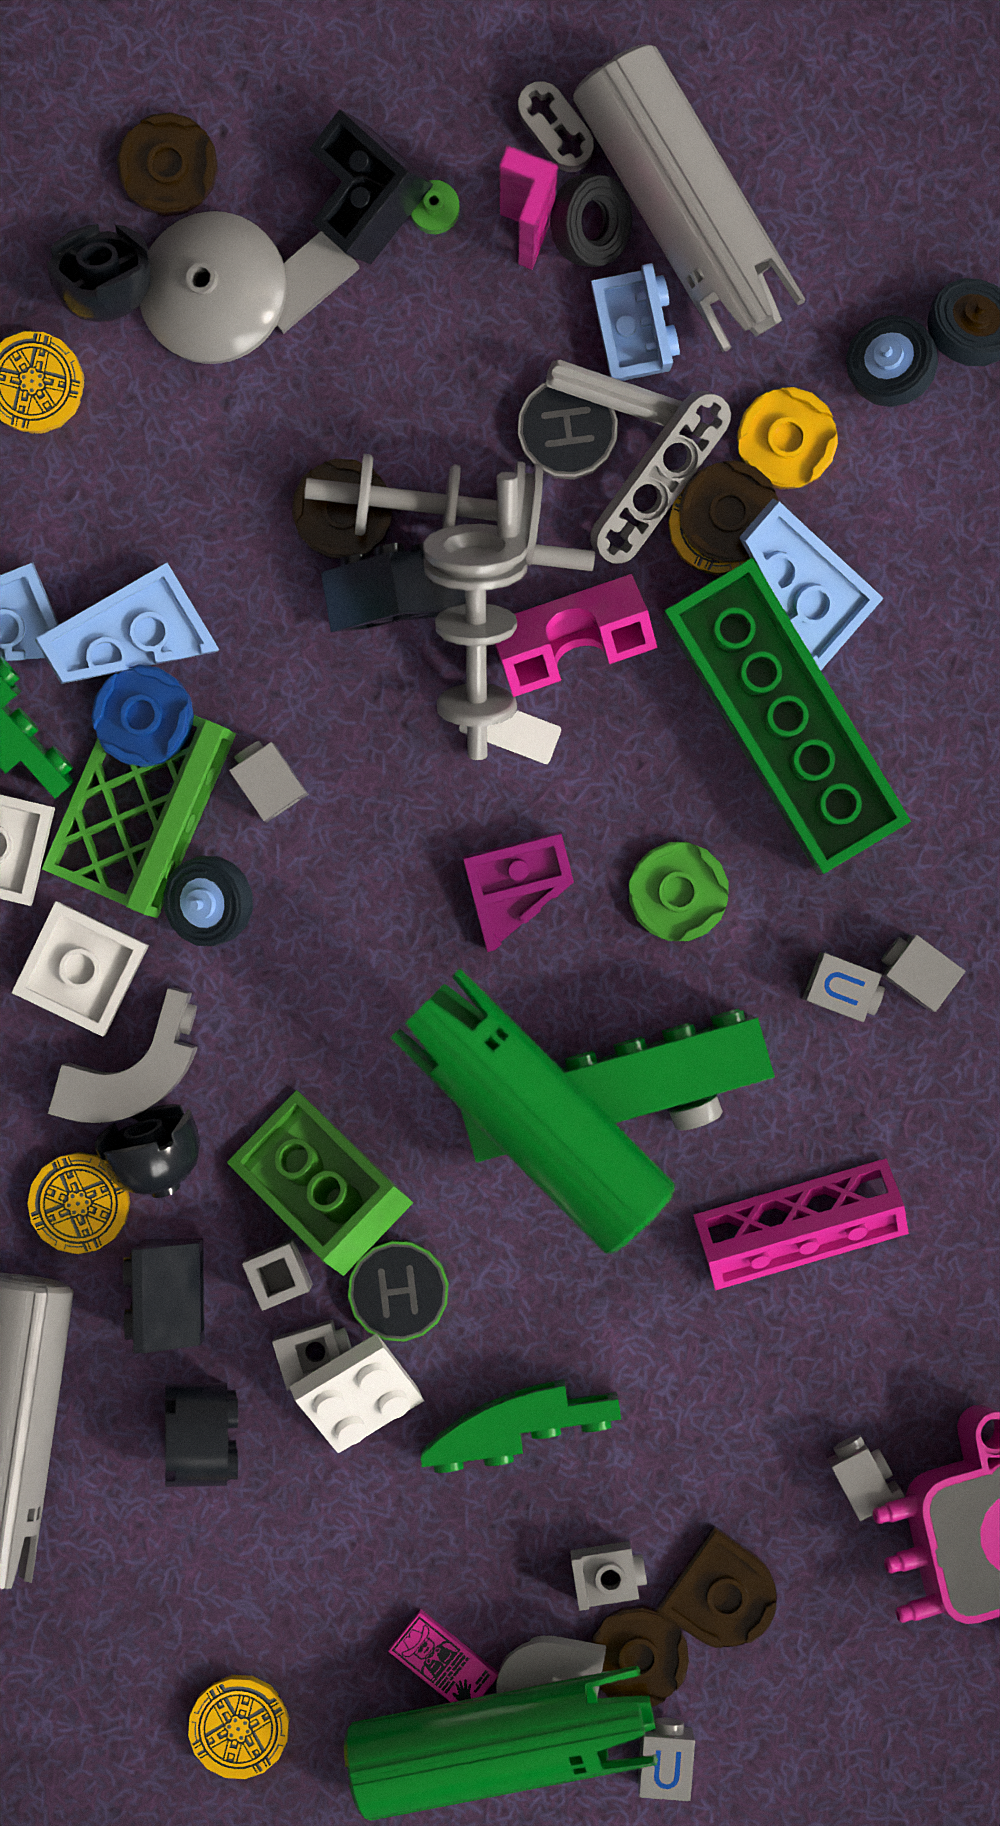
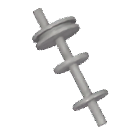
[305,454,595,571]
[423,472,527,760]

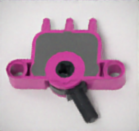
[872,1405,1000,1624]

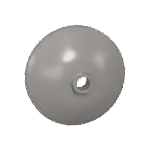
[140,211,287,364]

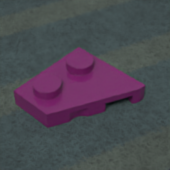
[463,831,574,952]

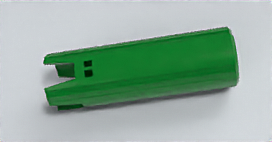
[390,968,675,1254]
[344,1665,658,1821]

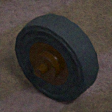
[927,278,1000,366]

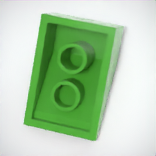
[227,1090,414,1276]

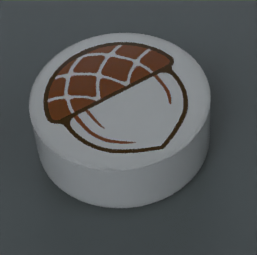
[669,1094,723,1131]

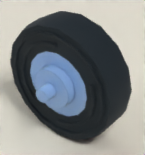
[846,315,938,407]
[163,856,253,947]

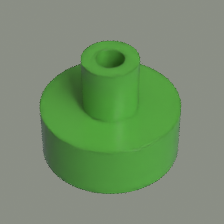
[410,180,459,234]

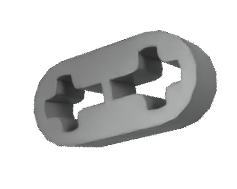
[518,81,594,172]

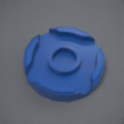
[91,665,194,767]

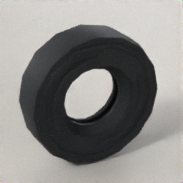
[550,173,633,267]

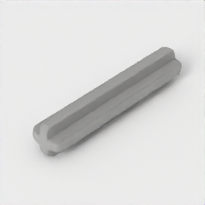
[546,360,684,429]

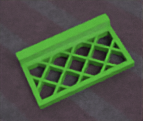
[42,715,236,918]

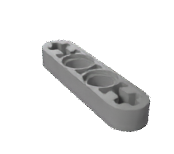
[590,391,731,564]

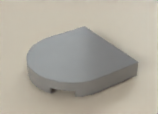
[496,1636,606,1696]

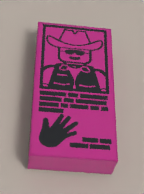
[388,1609,499,1702]

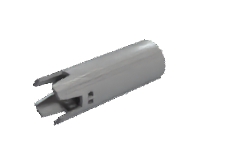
[573,44,806,352]
[0,1273,74,1589]

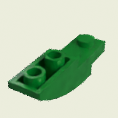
[0,656,74,798]
[421,1379,621,1473]

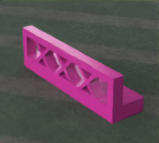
[500,147,558,270]
[693,1158,909,1290]

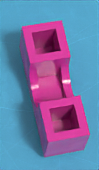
[494,574,657,697]

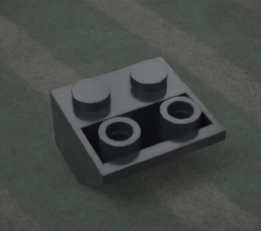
[123,1238,205,1353]

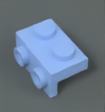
[591,263,680,381]

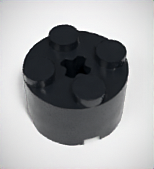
[165,1383,238,1487]

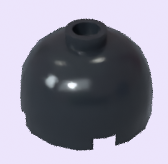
[47,224,150,322]
[94,1104,200,1198]

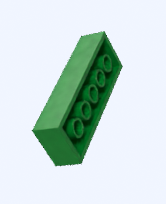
[662,558,911,875]
[461,1008,775,1163]

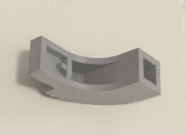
[48,987,198,1123]

